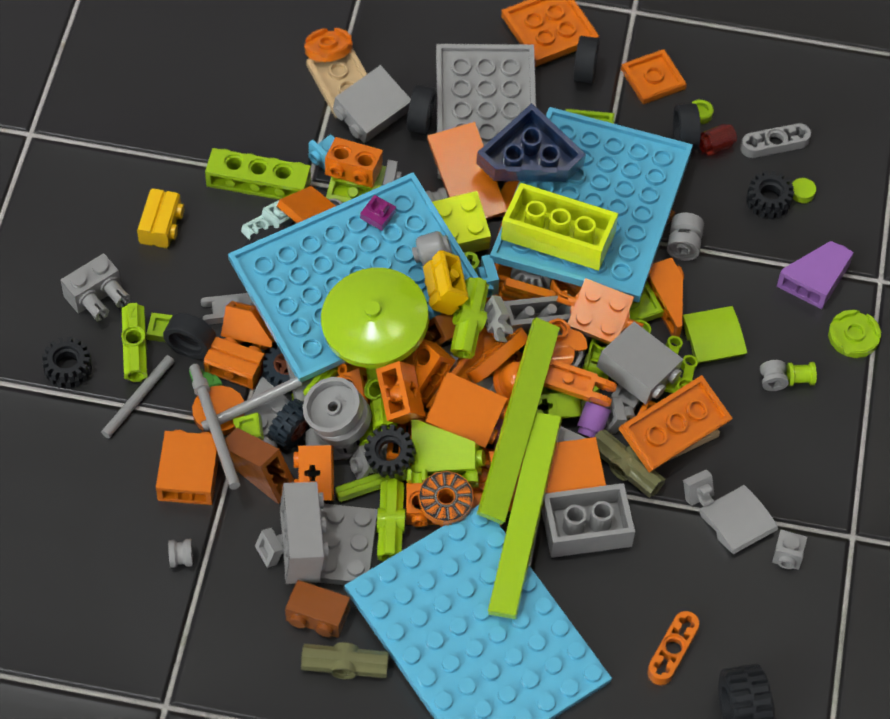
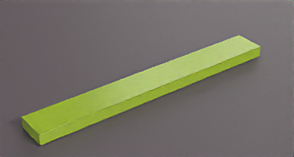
[477,317,560,524]
[488,412,562,619]

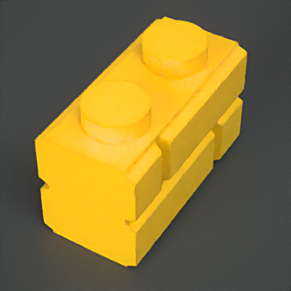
[137,188,184,248]
[423,250,469,315]

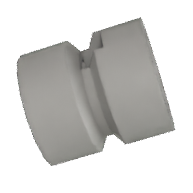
[667,213,704,261]

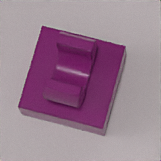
[360,195,396,231]

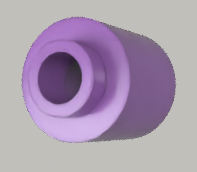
[577,402,611,438]

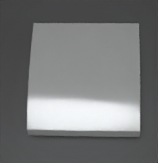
[700,485,778,554]

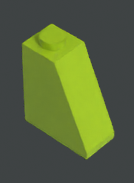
[411,419,486,475]

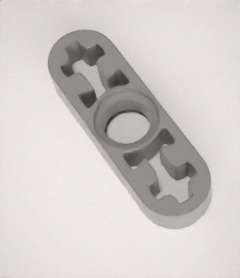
[741,124,811,158]

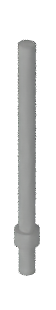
[189,364,240,490]

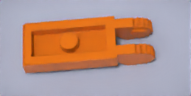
[544,359,617,407]

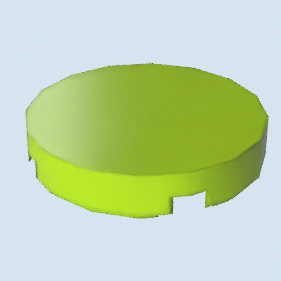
[828,310,881,358]

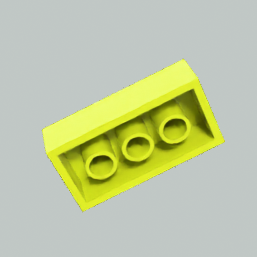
[501,183,618,271]
[432,191,491,253]

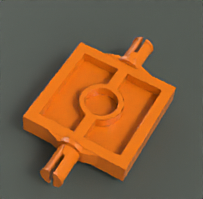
[556,278,644,344]

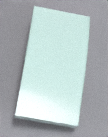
[241,200,294,240]

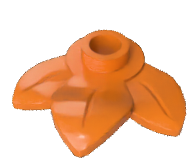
[549,318,587,365]

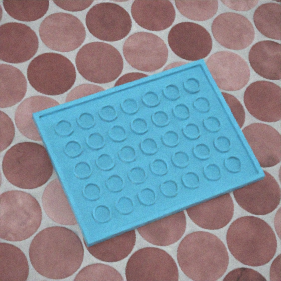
[490,107,693,302]
[228,172,488,382]
[344,505,612,719]

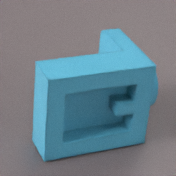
[308,134,335,170]
[477,255,499,298]

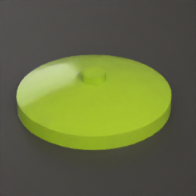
[321,267,429,368]

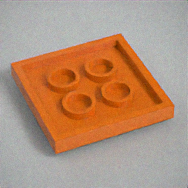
[501,0,599,67]

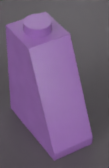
[776,241,854,309]

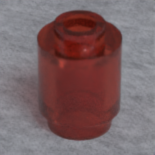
[699,124,737,155]

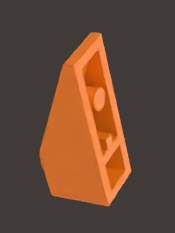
[647,257,684,338]

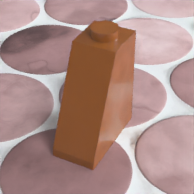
[225,428,294,504]

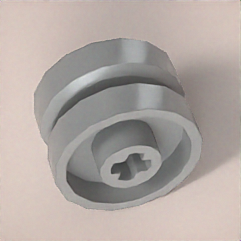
[303,377,372,446]

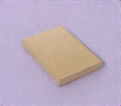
[306,48,367,118]

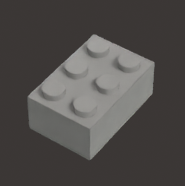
[280,482,328,584]
[541,483,635,558]

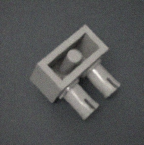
[60,253,131,321]

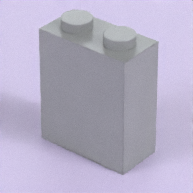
[333,65,411,144]
[596,322,683,405]

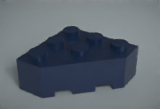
[476,103,586,182]

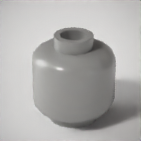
[412,231,453,266]

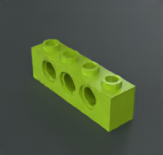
[205,148,311,200]

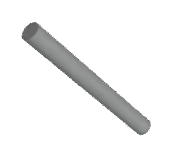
[101,355,174,438]
[201,377,303,432]

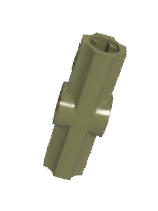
[594,429,665,498]
[301,643,389,679]

